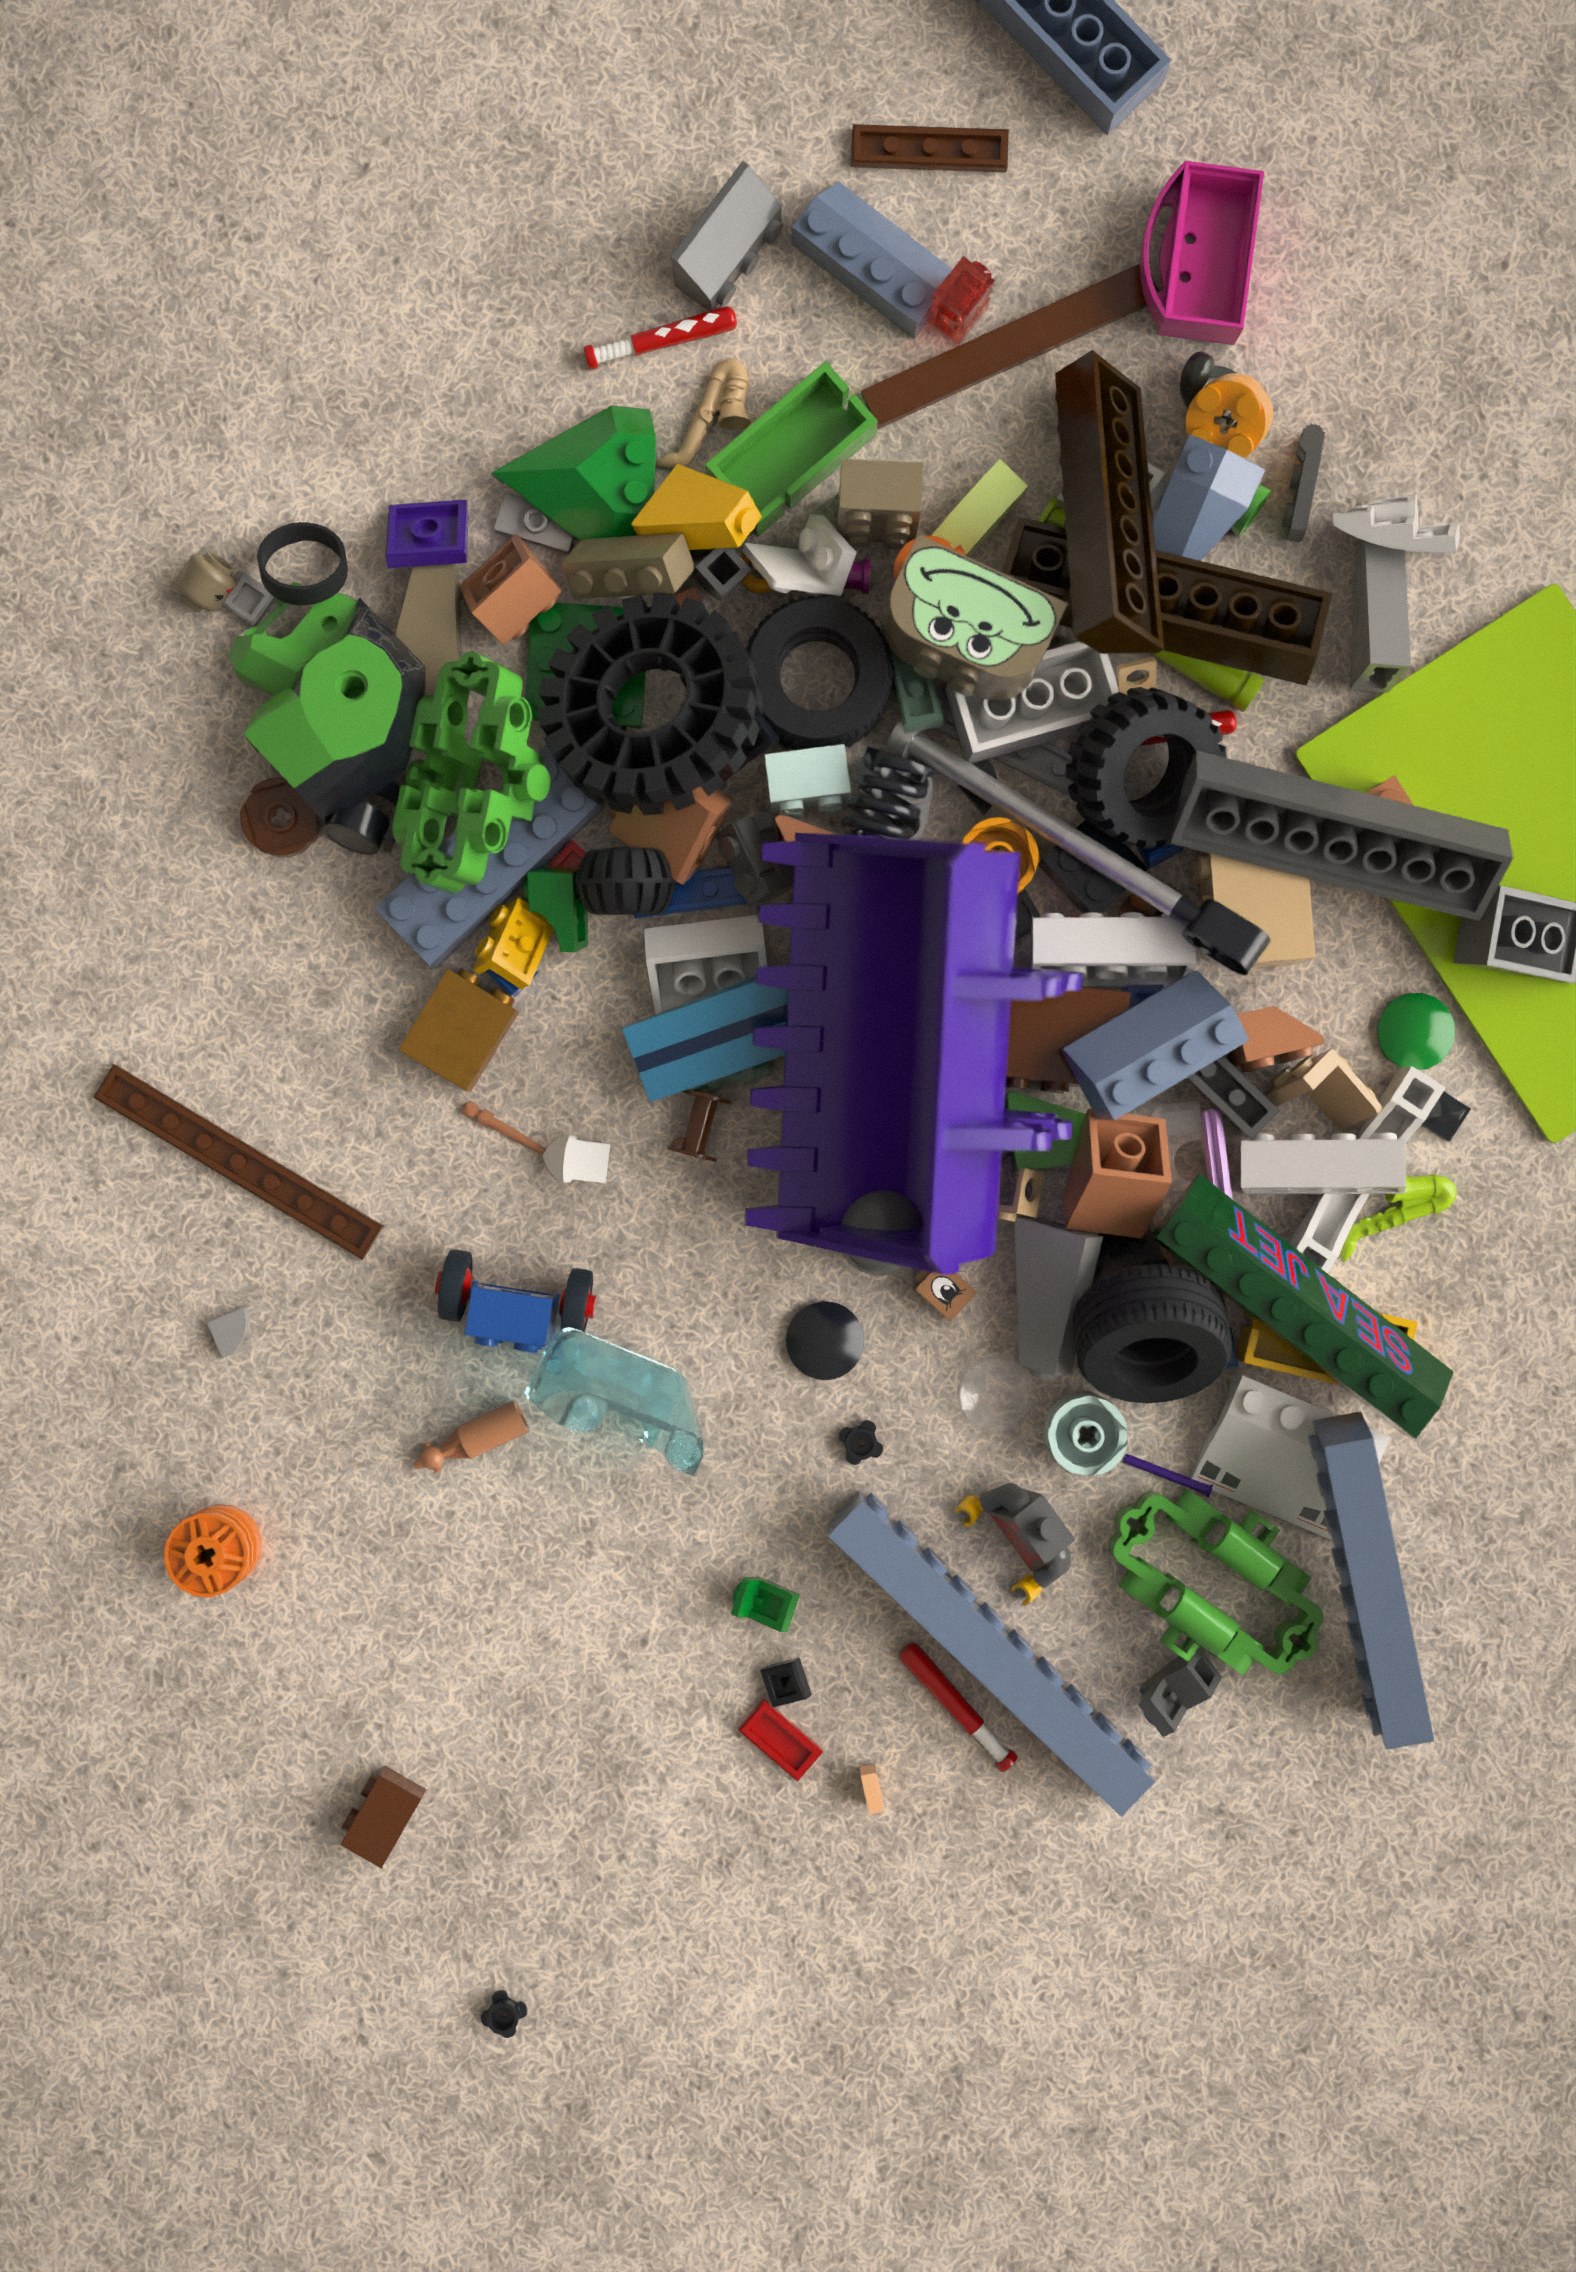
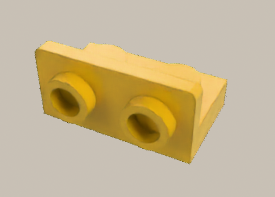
[473,897,553,990]

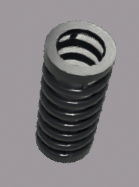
[840,746,935,839]

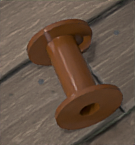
[667,1089,732,1162]

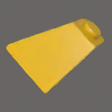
[631,464,762,550]

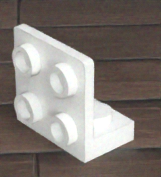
[742,514,857,597]

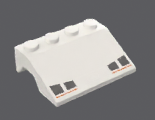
[1190,1372,1390,1540]

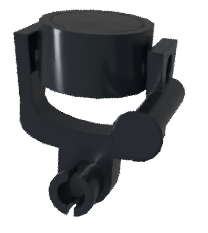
[316,778,401,855]

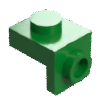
[731,1577,800,1632]

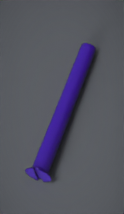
[1123,1454,1213,1498]

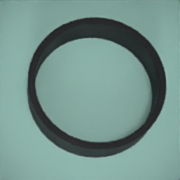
[257,522,348,605]

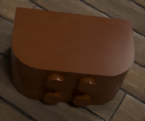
[1006,987,1130,1093]

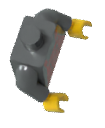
[954,1483,1075,1606]

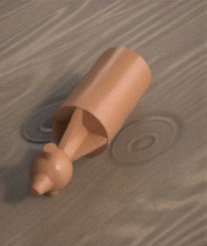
[413,1400,529,1474]

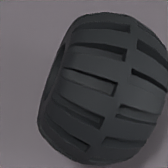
[576,847,676,915]

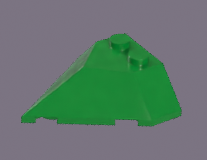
[491,405,656,541]

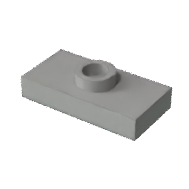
[494,492,574,554]

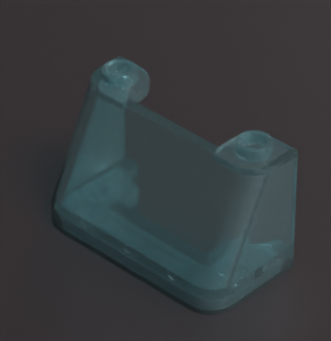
[524,1327,705,1477]

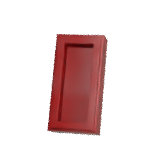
[738,1698,823,1782]

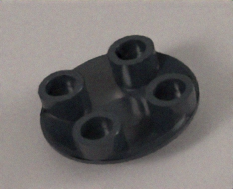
[786,1301,864,1380]

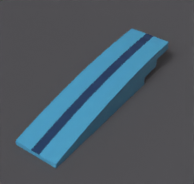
[621,963,789,1102]

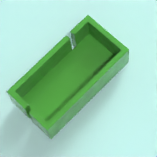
[705,361,878,537]

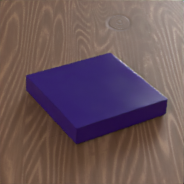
[385,500,469,568]

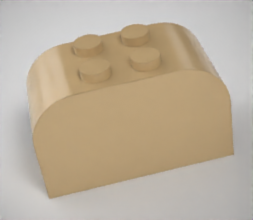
[1190,850,1315,968]

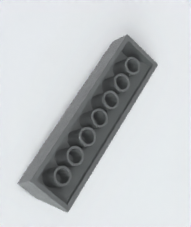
[1170,750,1513,921]

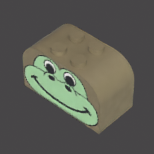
[884,534,1068,701]

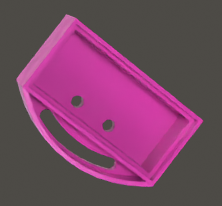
[1139,161,1264,345]

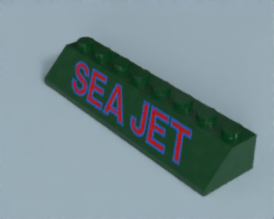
[1149,1173,1454,1439]

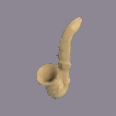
[657,358,751,468]

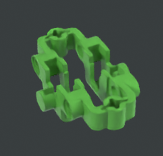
[392,651,551,894]
[1108,1488,1323,1675]

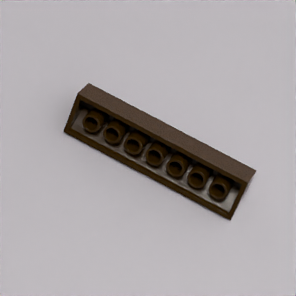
[1055,350,1164,654]
[1002,517,1333,686]

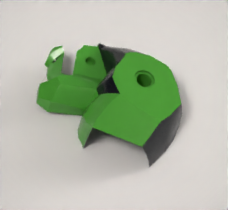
[228,582,425,819]

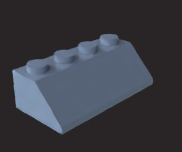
[792,182,962,339]
[1060,970,1249,1120]

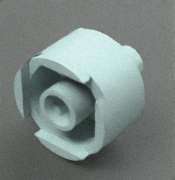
[1043,1391,1127,1475]

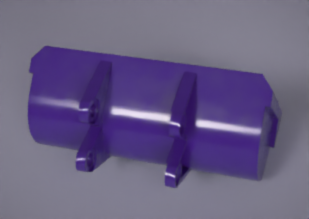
[744,833,1082,1275]

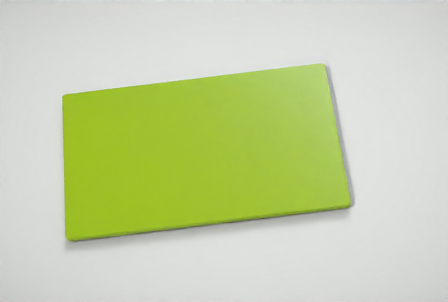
[1295,584,1576,1143]

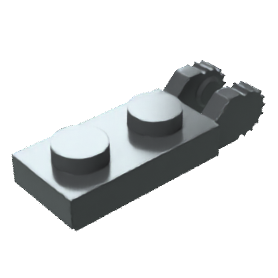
[1282,423,1325,543]

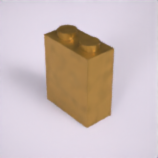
[398,968,519,1092]

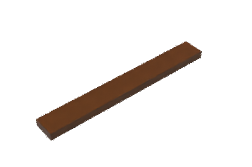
[861,264,1160,430]
[93,1064,384,1260]

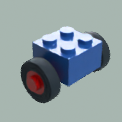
[435,1249,597,1353]

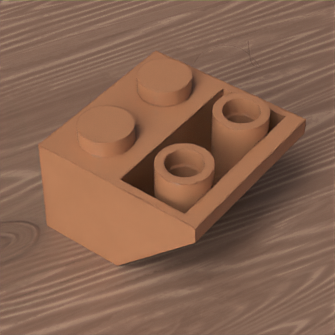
[1226,1006,1325,1073]

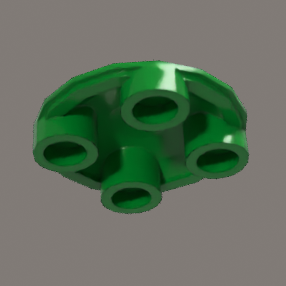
[1377,993,1456,1070]

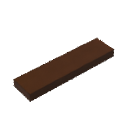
[851,124,1009,173]

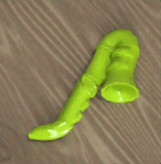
[1341,1174,1457,1261]

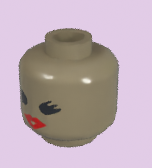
[176,551,236,613]

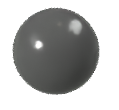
[840,1190,923,1276]

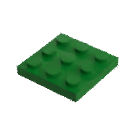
[525,602,646,728]

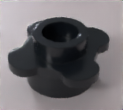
[839,1420,883,1465]
[481,1990,528,2038]

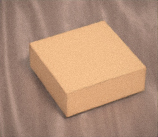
[859,1763,884,1815]

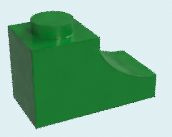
[524,866,588,952]

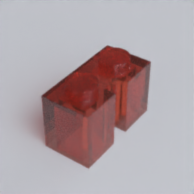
[929,256,995,345]

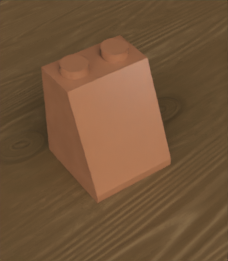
[609,787,734,885]
[1063,1108,1172,1238]

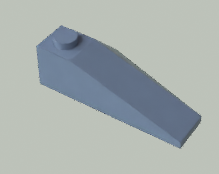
[1153,434,1266,561]

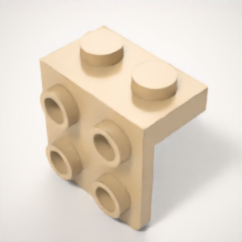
[1264,1048,1382,1130]

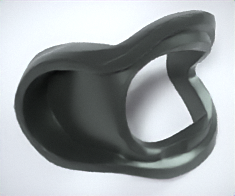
[1180,351,1237,426]

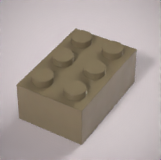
[837,459,923,550]

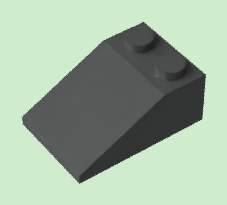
[1453,885,1576,984]

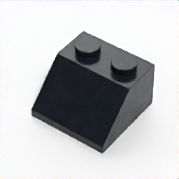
[1038,820,1148,914]

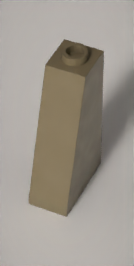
[395,564,462,696]

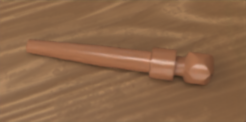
[461,1101,546,1155]

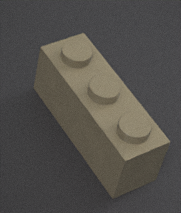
[561,532,695,599]

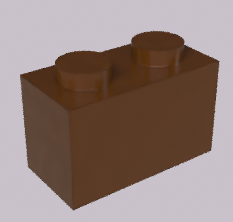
[340,1766,427,1869]

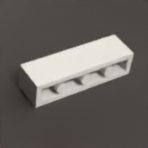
[1241,1133,1406,1194]

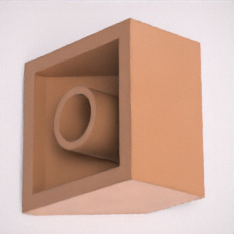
[459,533,562,645]

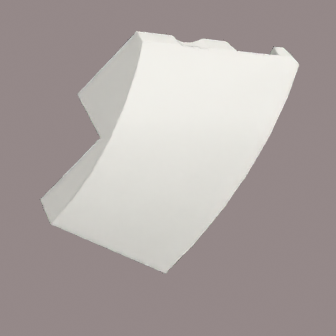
[1333,495,1460,553]

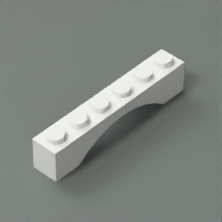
[1288,1066,1446,1273]

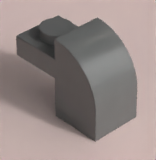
[689,548,752,601]
[1138,1647,1222,1737]

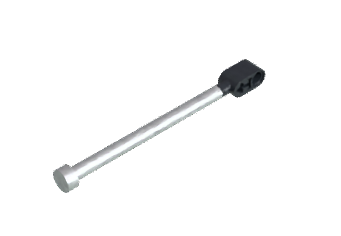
[887,720,1271,975]

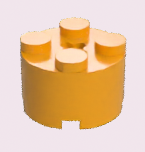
[1186,373,1273,458]
[962,817,1039,895]

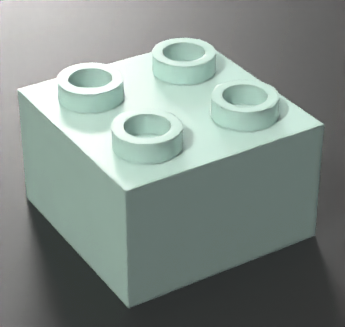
[765,744,851,818]

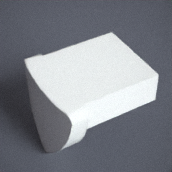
[543,1134,610,1183]

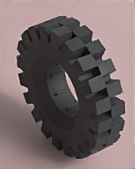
[538,593,763,815]

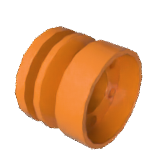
[164,1504,262,1597]

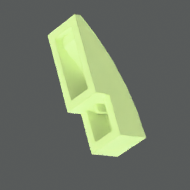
[931,459,1028,557]

